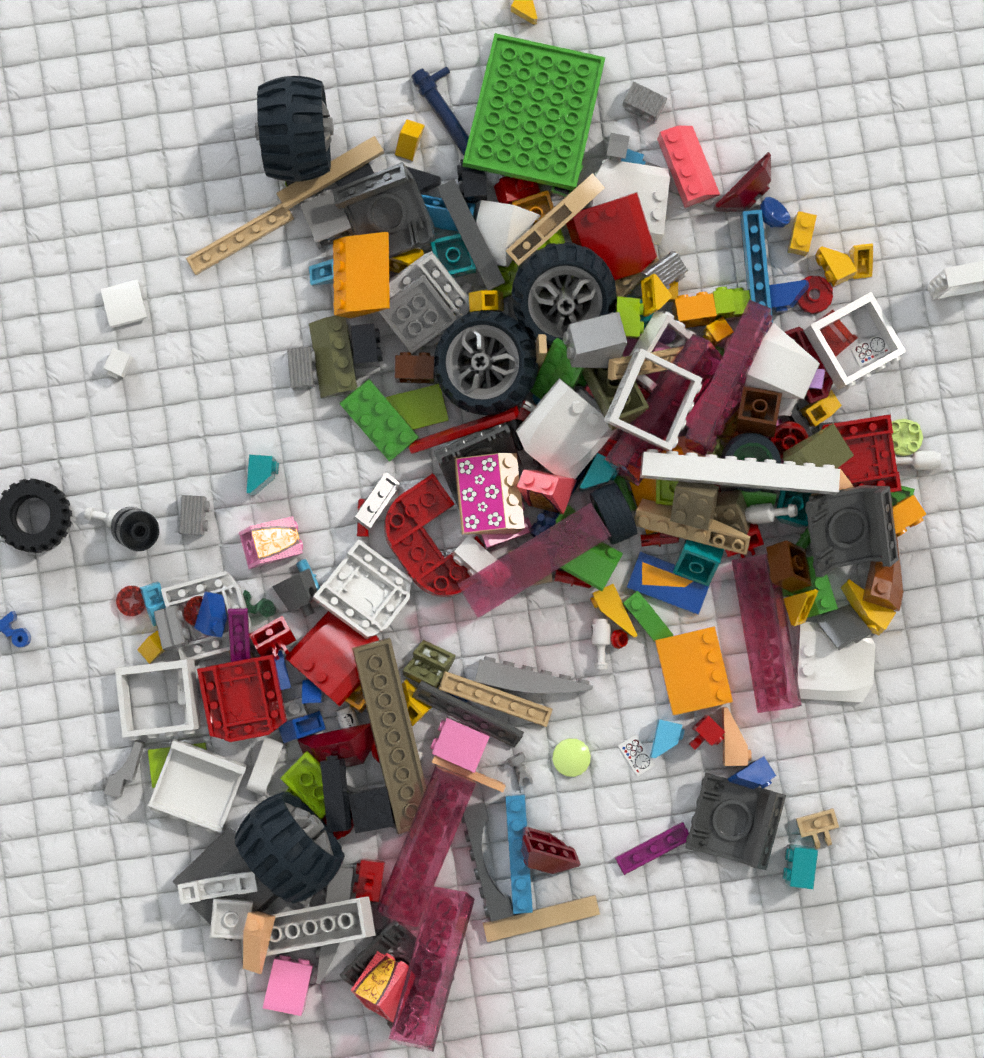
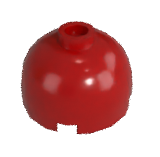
[770,421,808,460]

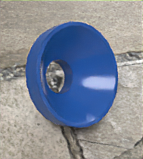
[760,197,791,228]

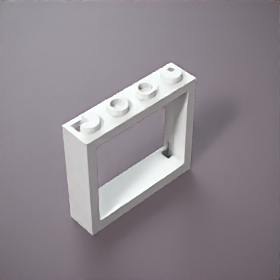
[928,261,984,300]
[804,293,906,390]
[629,311,712,410]
[604,348,703,451]
[115,659,202,740]

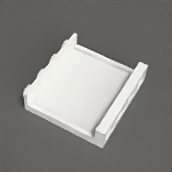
[148,738,247,834]

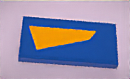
[626,552,710,615]

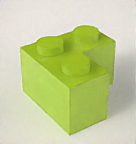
[712,287,752,320]

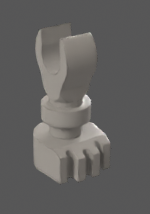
[507,752,533,788]

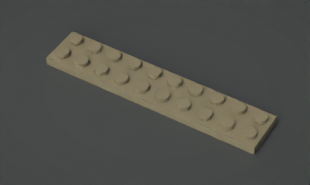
[352,638,435,835]

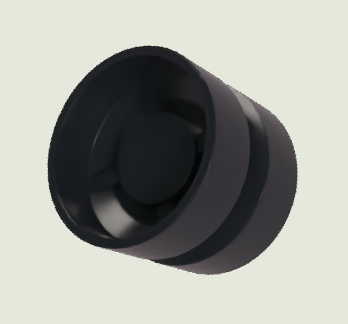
[111,507,159,551]

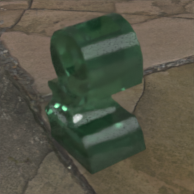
[243,590,277,617]

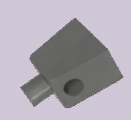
[272,568,317,617]

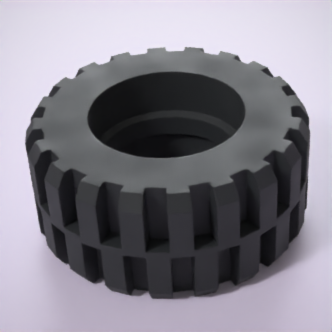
[0,478,72,553]

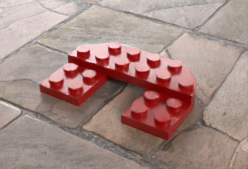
[384,473,487,597]

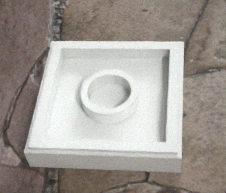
[210,898,253,940]

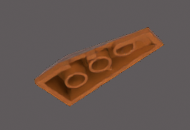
[862,537,903,611]

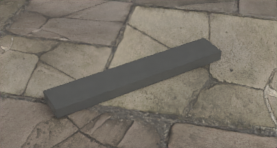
[437,179,505,290]
[412,681,524,748]

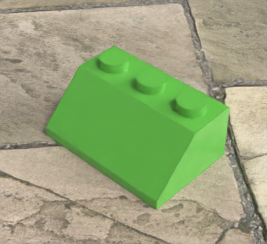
[552,526,623,591]
[793,556,838,618]

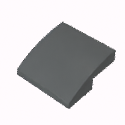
[816,604,872,651]

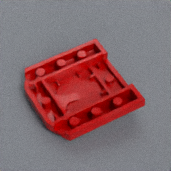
[566,192,657,280]
[821,414,902,492]
[285,611,379,707]
[197,654,287,742]

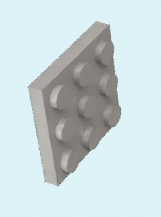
[378,274,457,354]

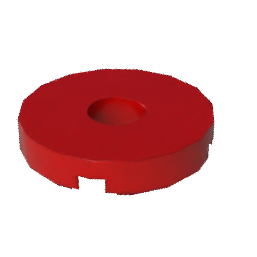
[797,276,833,314]

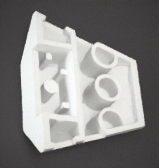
[474,200,540,267]
[745,324,820,399]

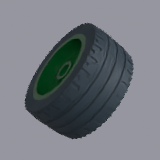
[721,433,781,492]
[590,483,637,545]

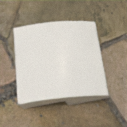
[101,279,148,328]

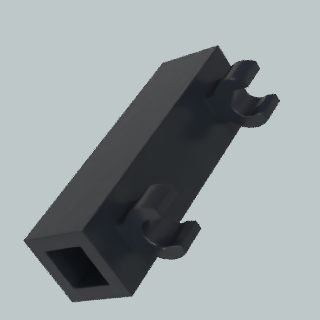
[320,755,352,832]

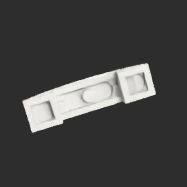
[178,872,258,904]

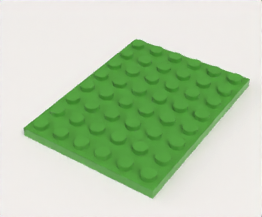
[462,33,606,190]

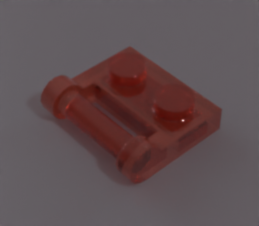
[820,309,858,357]

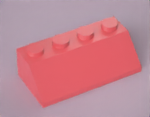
[657,125,720,208]

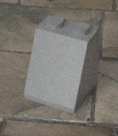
[300,190,353,250]
[563,312,627,368]

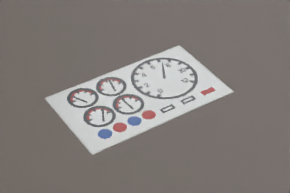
[851,334,891,367]
[618,735,655,777]

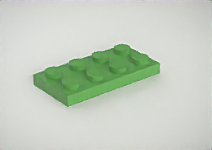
[530,338,584,400]
[340,379,419,462]

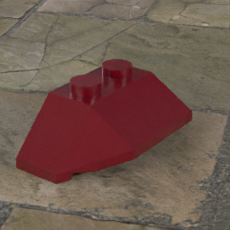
[713,152,771,212]
[785,327,833,404]
[297,723,374,767]
[521,827,581,874]

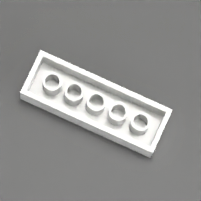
[266,896,376,956]

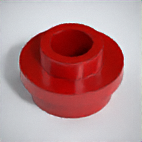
[611,629,628,649]

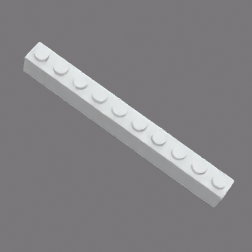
[640,449,840,495]

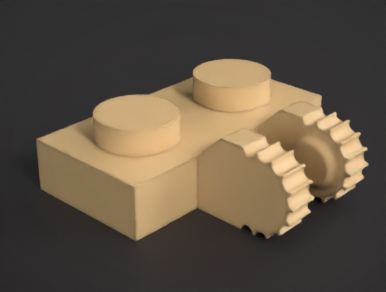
[796,808,839,849]

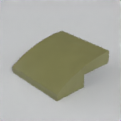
[402,640,456,688]

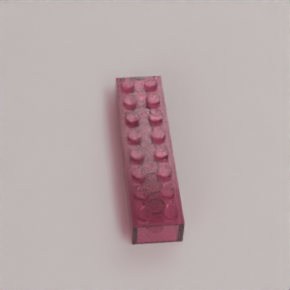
[685,300,773,456]
[605,334,726,486]
[457,503,611,619]
[732,554,802,713]
[377,765,476,928]
[389,886,475,1052]

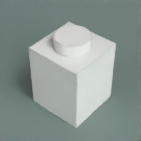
[104,348,133,379]

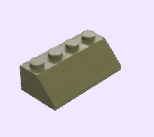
[309,316,358,398]
[582,356,649,431]

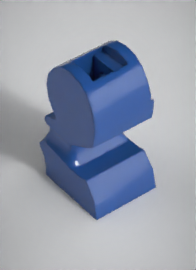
[0,611,31,647]

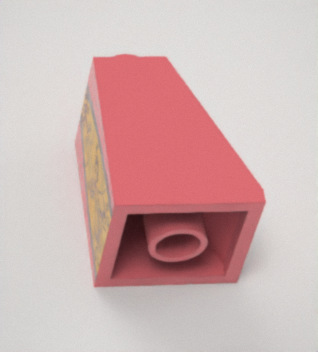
[517,470,577,514]
[351,951,413,1023]

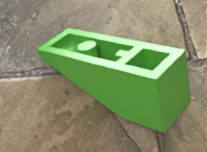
[623,591,673,642]

